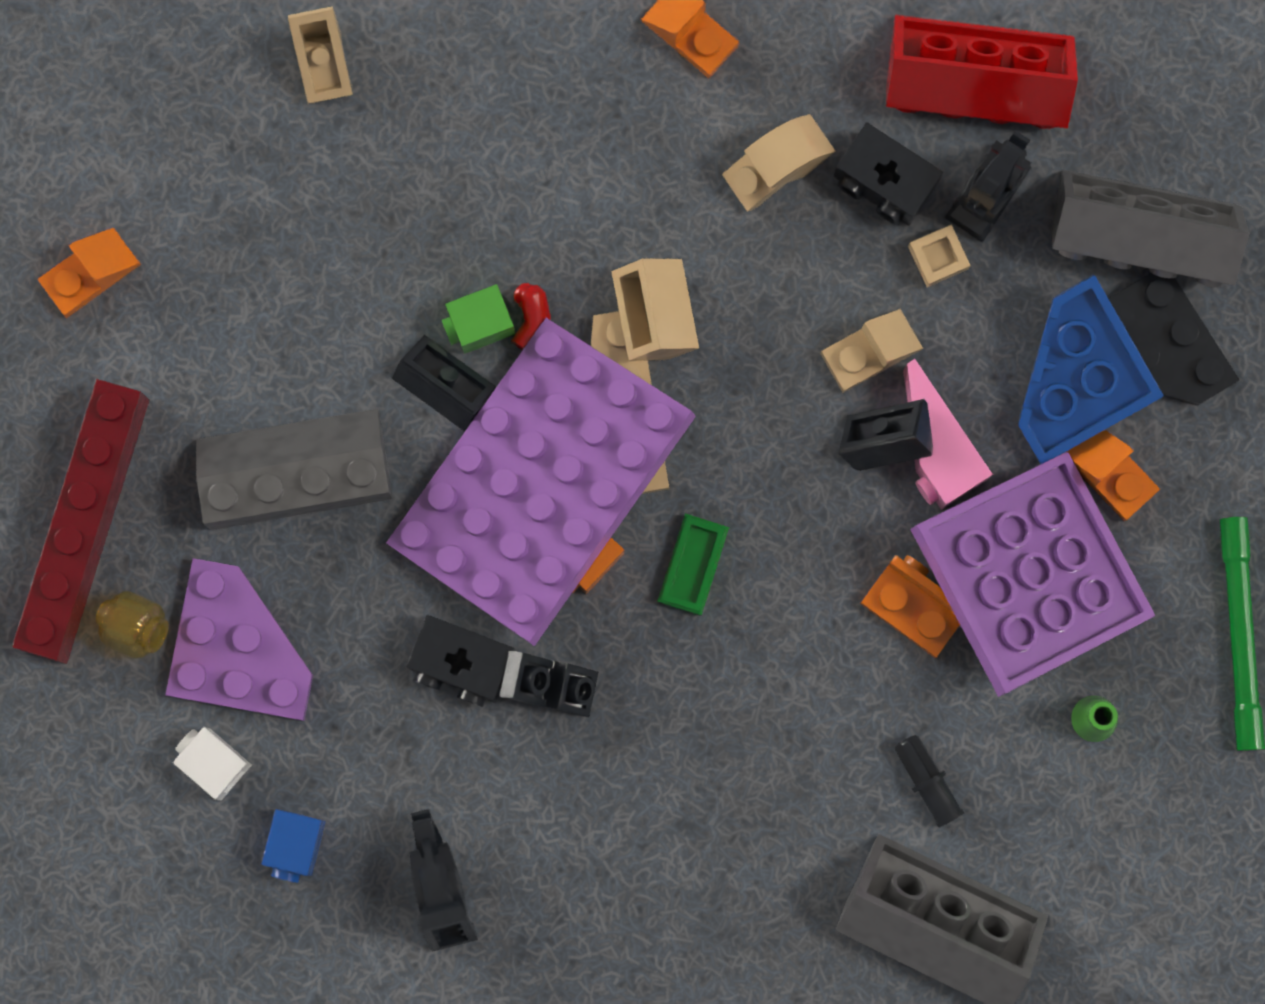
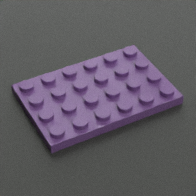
[386,318,696,646]

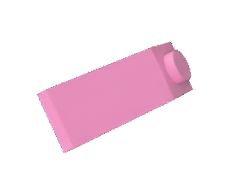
[903,359,993,510]

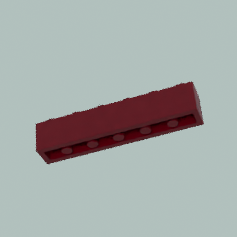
[12,379,150,664]

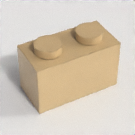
[611,258,699,361]

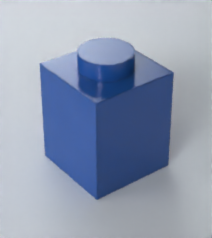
[261,809,326,883]

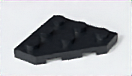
[1108,273,1240,406]

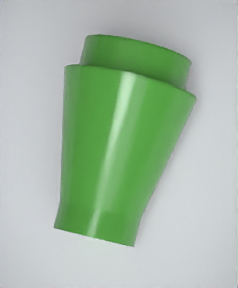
[1071,695,1118,742]

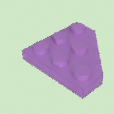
[165,558,313,721]

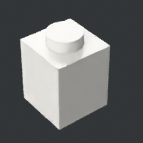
[173,727,252,801]

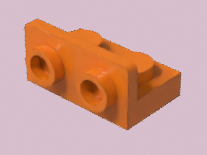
[860,555,960,658]

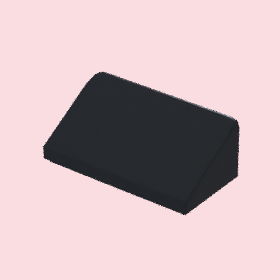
[392,335,496,432]
[838,399,933,471]

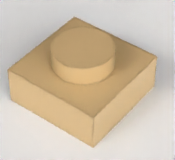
[908,225,971,287]

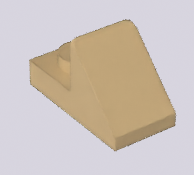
[288,6,353,104]
[820,309,923,393]

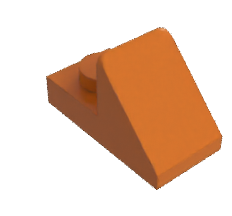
[641,0,739,78]
[37,228,141,318]
[1063,430,1160,522]

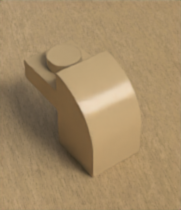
[722,114,835,211]

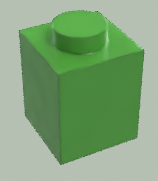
[441,284,515,354]

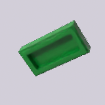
[657,513,729,616]

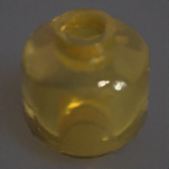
[96,591,169,659]

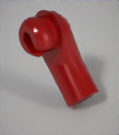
[511,283,551,350]

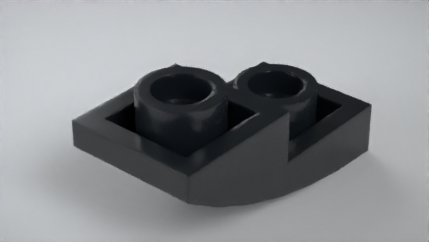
[500,650,599,717]

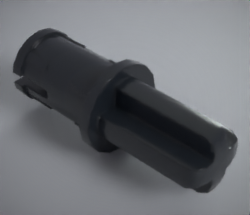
[895,735,964,828]

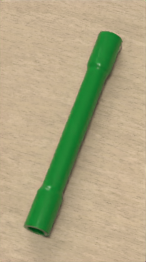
[1220,517,1265,751]

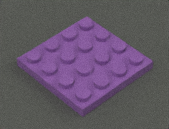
[910,452,1156,697]

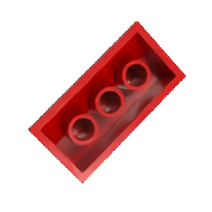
[886,15,1078,129]

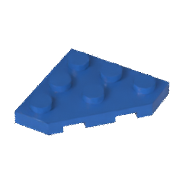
[1018,274,1164,464]

